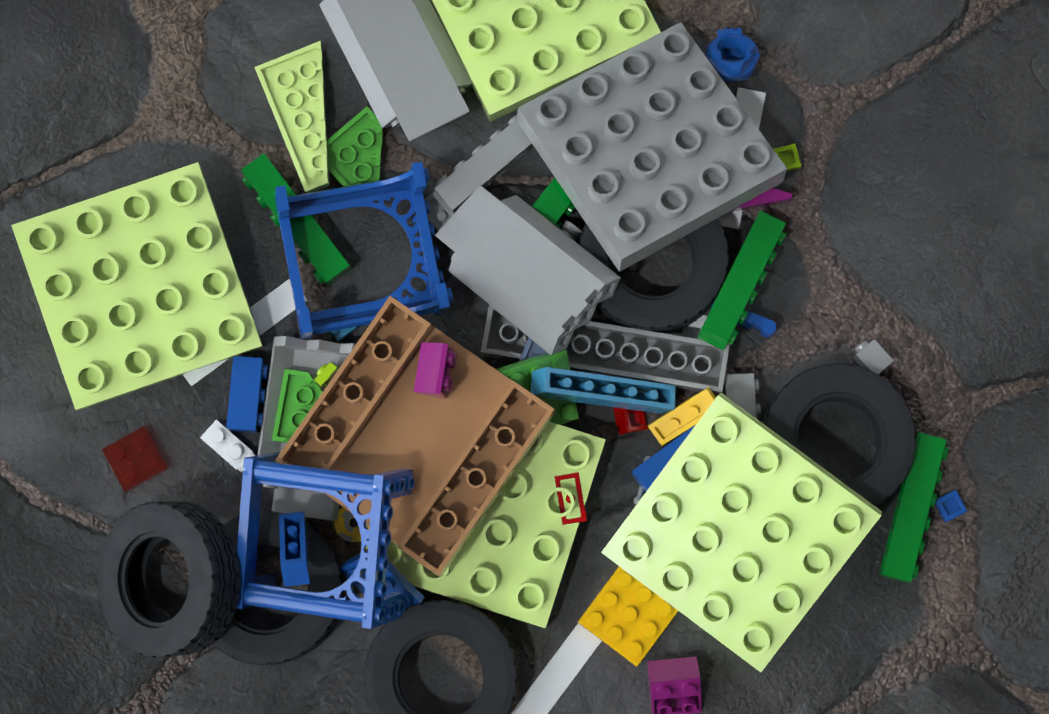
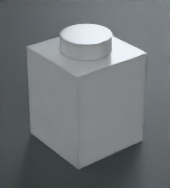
[853,339,893,374]

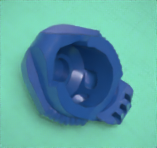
[705,28,760,82]

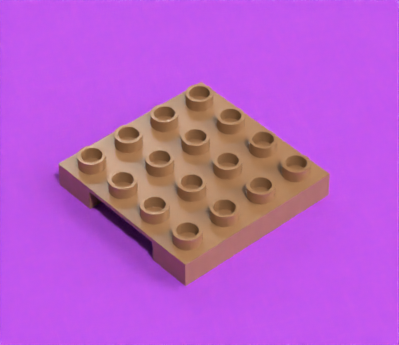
[275,296,556,576]

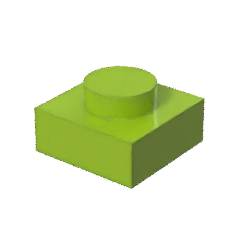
[773,144,801,172]
[314,362,339,388]

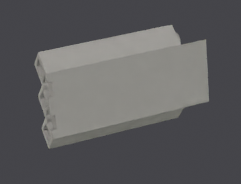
[319,0,472,141]
[435,185,620,355]
[258,336,356,521]

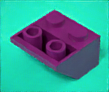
[414,342,457,398]
[647,656,702,714]

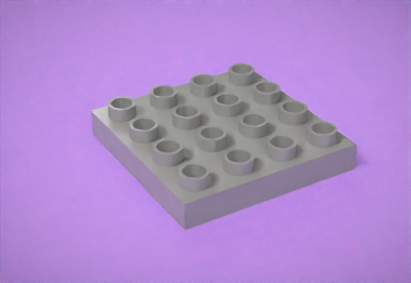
[517,22,787,272]

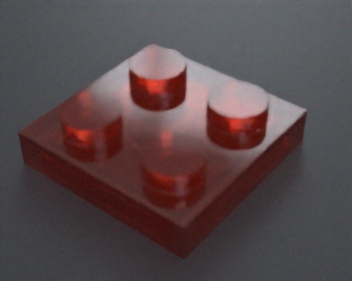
[102,426,169,492]

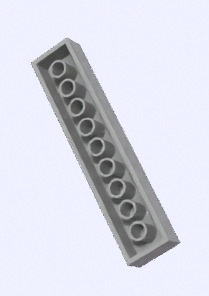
[481,305,730,395]

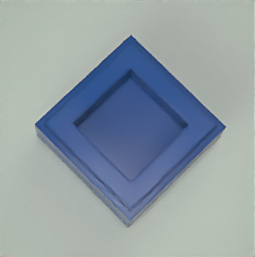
[935,490,967,523]

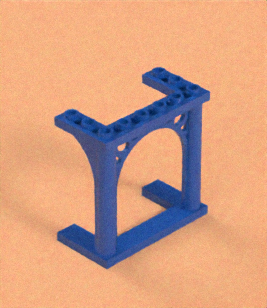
[275,162,453,340]
[237,452,415,629]

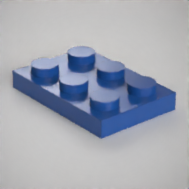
[340,550,424,609]

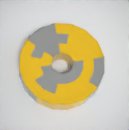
[334,507,370,543]

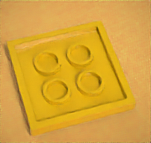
[578,566,678,667]

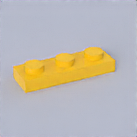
[648,387,716,446]

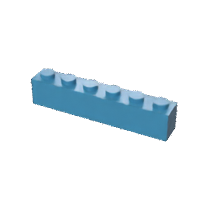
[531,367,675,414]

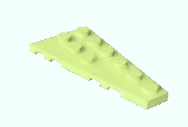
[255,41,329,194]

